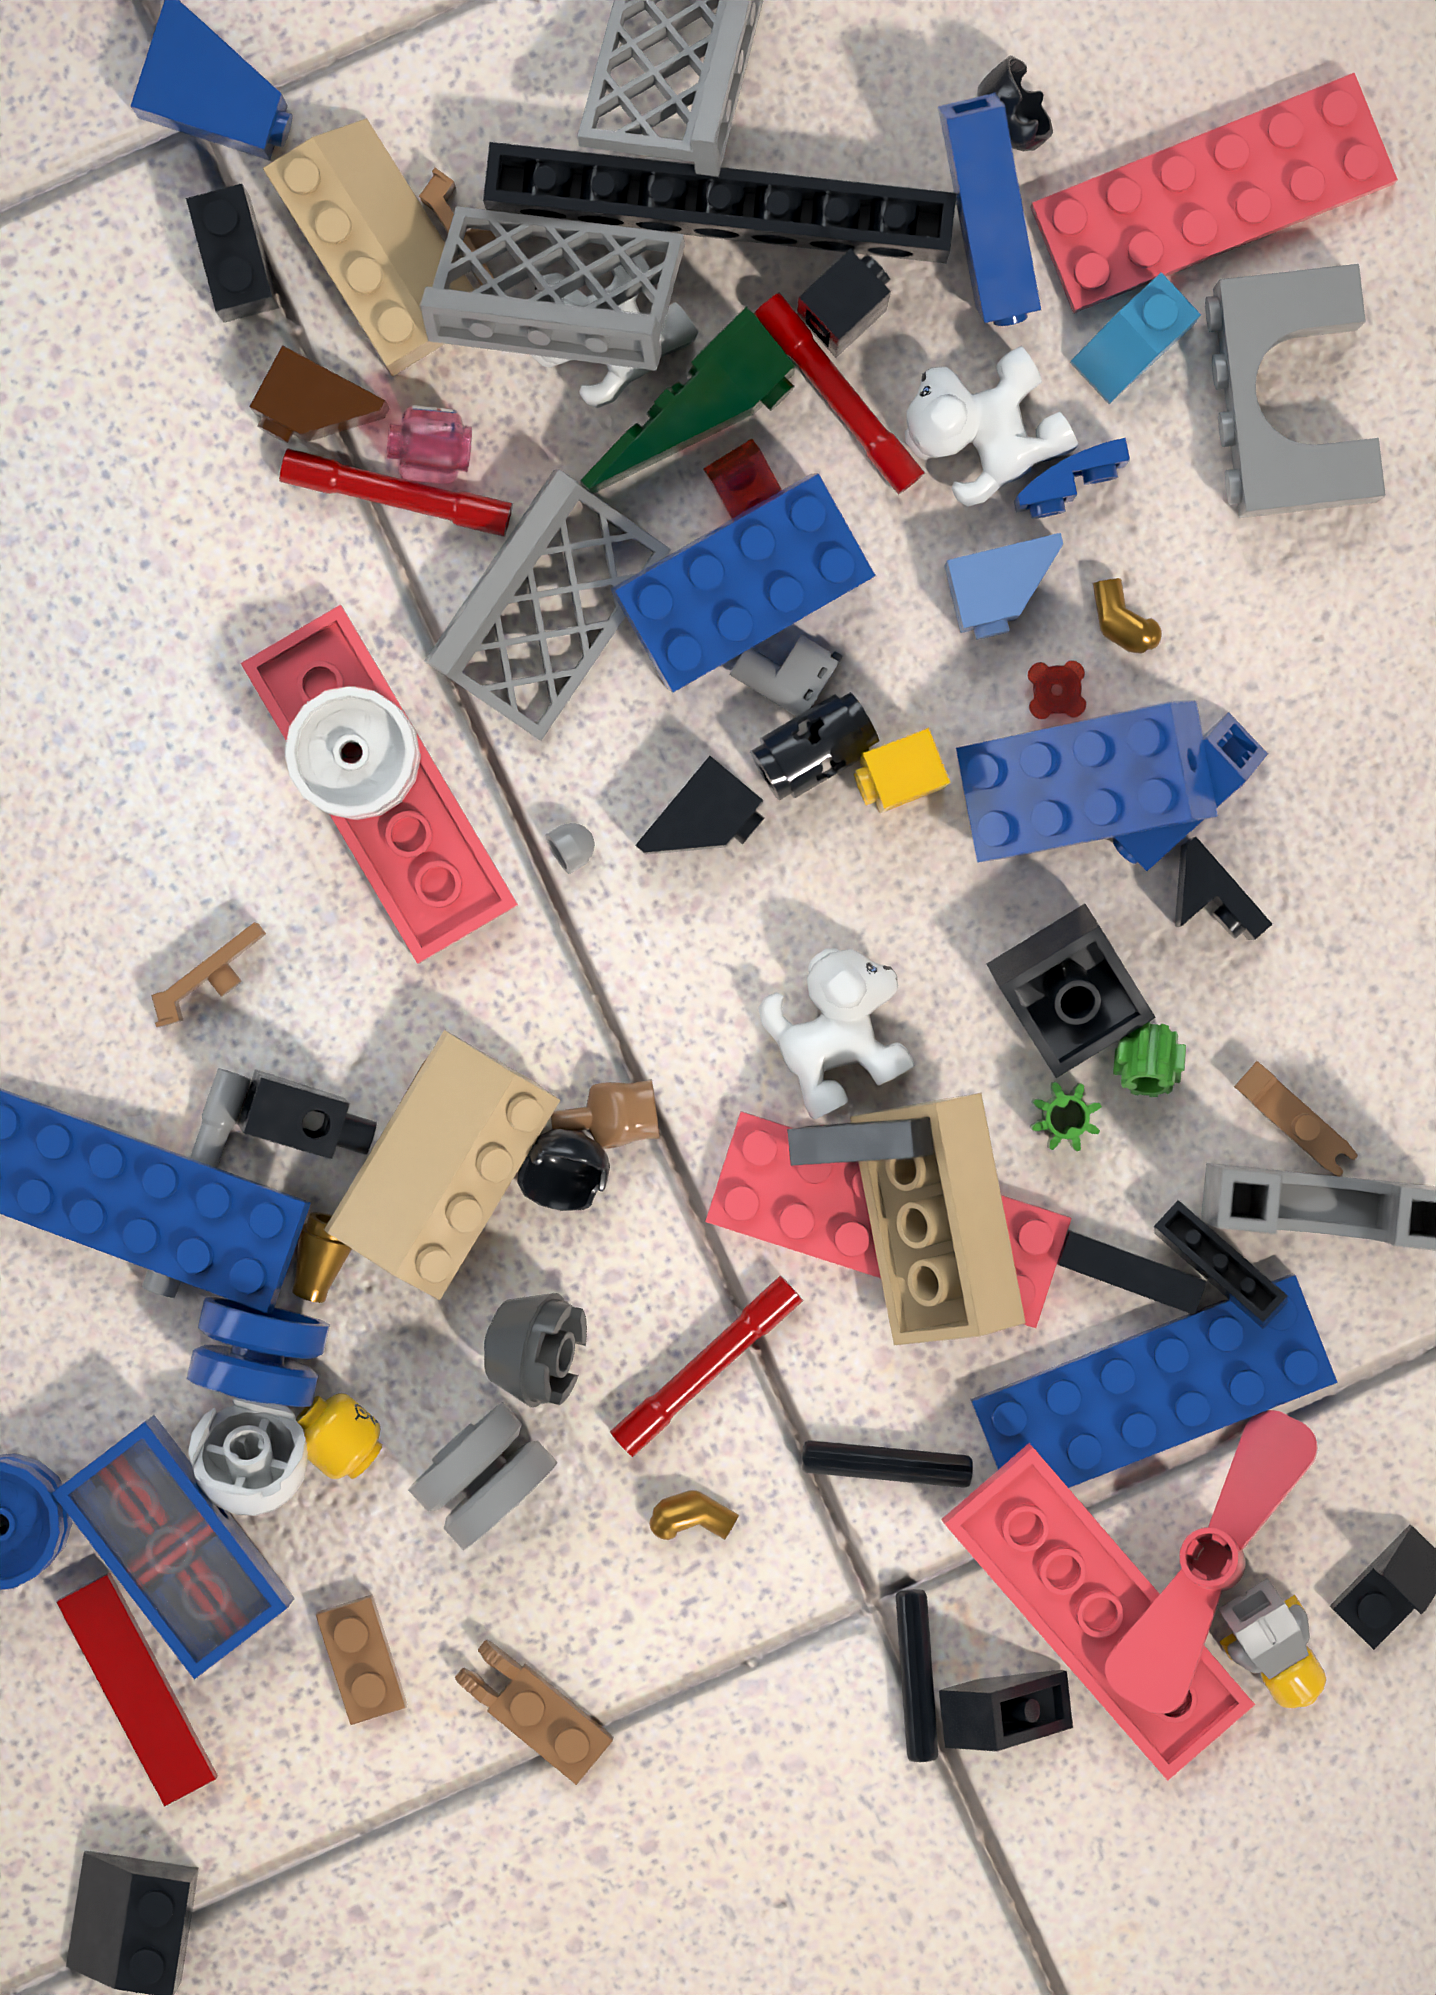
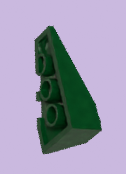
[580,306,795,494]

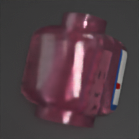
[386,406,472,485]

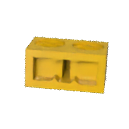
[853,728,950,813]

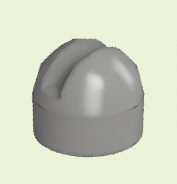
[545,823,595,874]

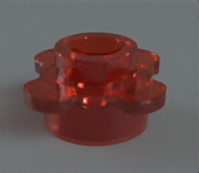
[1027,660,1086,720]

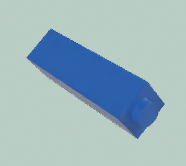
[938,93,1041,326]

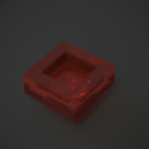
[703,439,782,519]

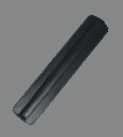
[801,1440,973,1488]
[895,1589,938,1763]

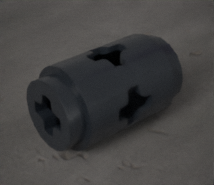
[750,692,879,800]

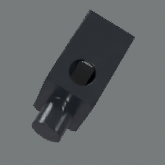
[238,1069,377,1159]

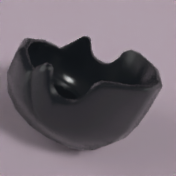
[976,55,1053,152]
[517,1129,610,1211]

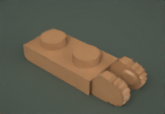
[454,1640,614,1785]

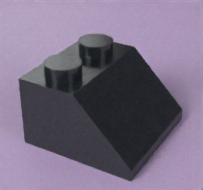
[986,904,1156,1078]
[66,1850,199,1995]

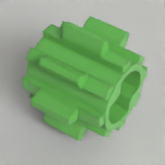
[1113,1022,1186,1097]
[1030,1081,1101,1152]

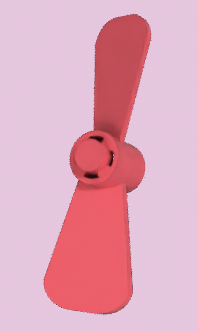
[1105,1410,1318,1714]

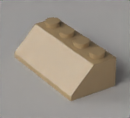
[263,118,474,377]
[324,1030,560,1300]
[850,1093,1026,1345]

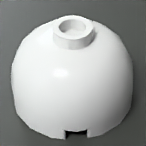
[188,1398,308,1516]

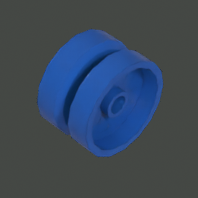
[187,1297,330,1407]
[0,1453,73,1590]

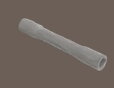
[142,1068,251,1298]

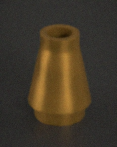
[292,1212,352,1303]

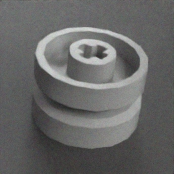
[408,1402,557,1550]

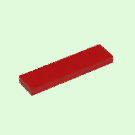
[56,1572,218,1807]

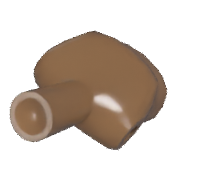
[551,1079,660,1149]

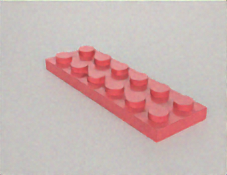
[1030,72,1398,314]
[240,604,518,964]
[705,1111,1072,1328]
[941,1443,1255,1781]

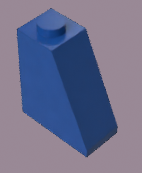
[131,0,293,161]
[1112,712,1268,871]

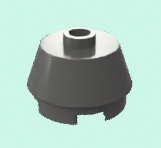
[484,1293,587,1407]

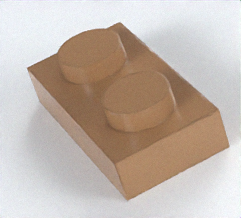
[316,1594,407,1725]

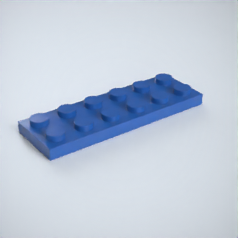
[0,1088,311,1313]
[970,1273,1338,1488]

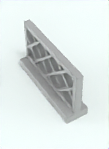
[577,0,763,177]
[420,206,685,371]
[424,469,671,741]

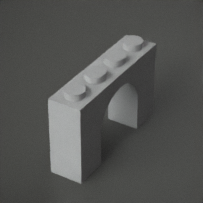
[1205,264,1385,518]
[1201,1163,1436,1250]

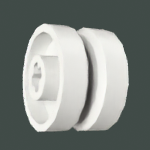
[285,686,421,820]

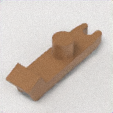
[418,167,496,286]
[151,922,266,1027]
[1234,1061,1358,1176]

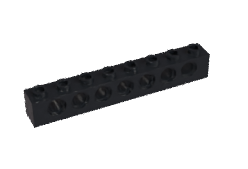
[483,142,957,264]

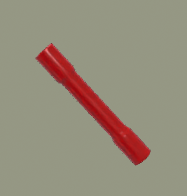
[754,292,925,495]
[279,448,513,537]
[610,1275,804,1457]

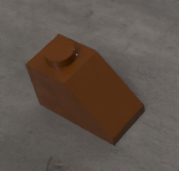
[249,345,390,443]

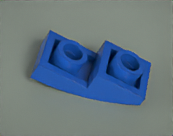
[1014,437,1130,519]

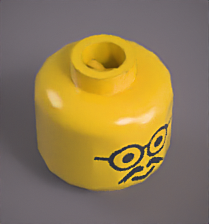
[296,1393,383,1479]

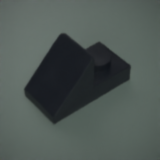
[1175,836,1273,940]
[1330,1524,1436,1650]

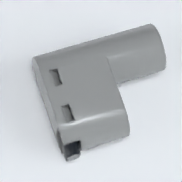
[730,635,843,716]

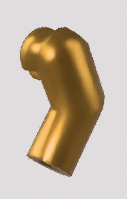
[1093,578,1162,654]
[649,1490,739,1540]

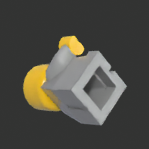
[1218,1579,1327,1709]

